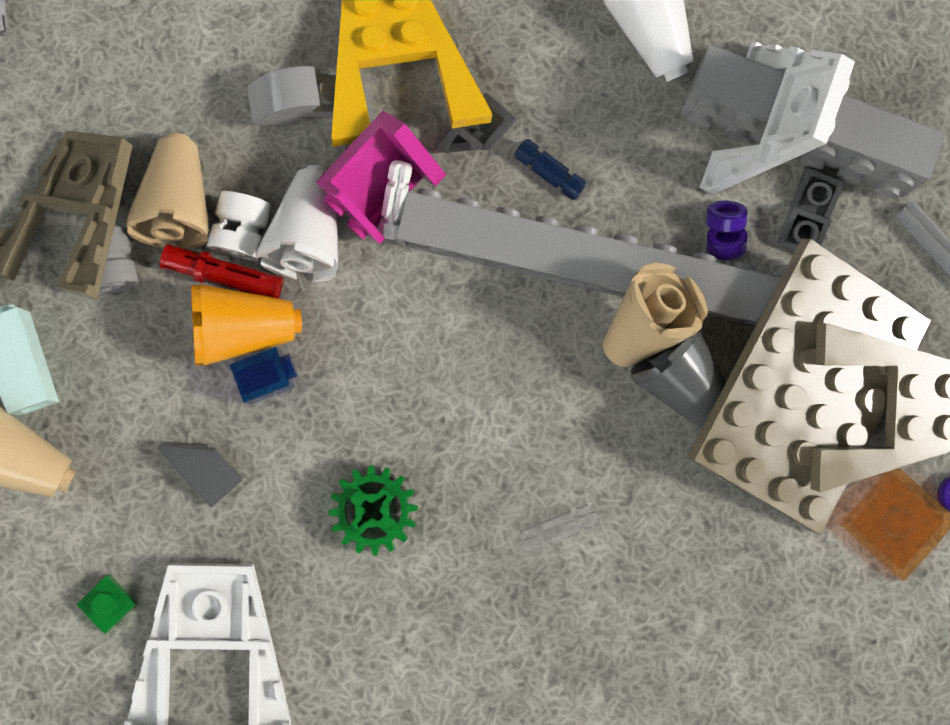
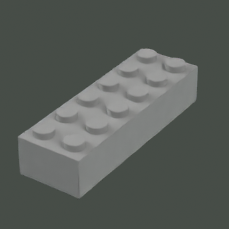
[680,44,946,199]

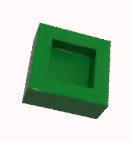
[76,575,138,634]

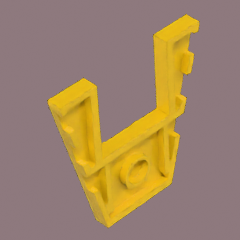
[331,0,492,147]

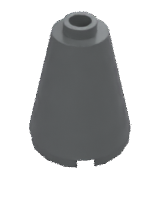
[630,331,726,429]

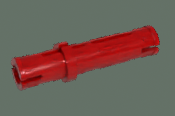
[159,244,284,299]

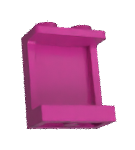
[316,110,446,244]

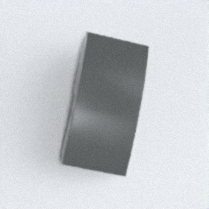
[777,167,845,250]

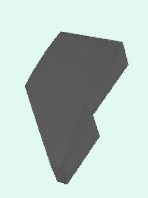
[435,92,517,153]
[159,442,242,507]

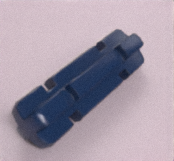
[515,139,586,200]

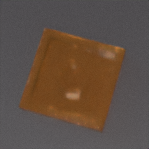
[839,468,950,581]

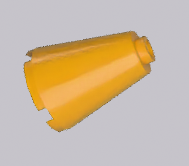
[191,284,302,366]

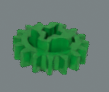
[328,465,419,556]

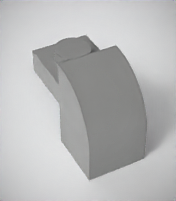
[247,66,336,126]

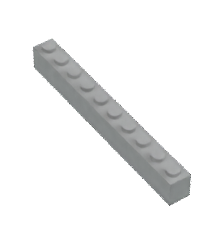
[397,189,784,328]

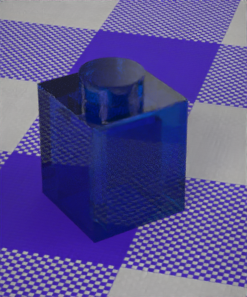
[229,347,298,405]

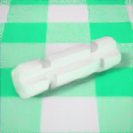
[378,160,412,240]

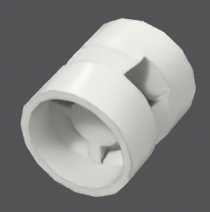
[206,191,272,261]

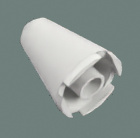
[603,0,693,82]
[256,165,338,282]

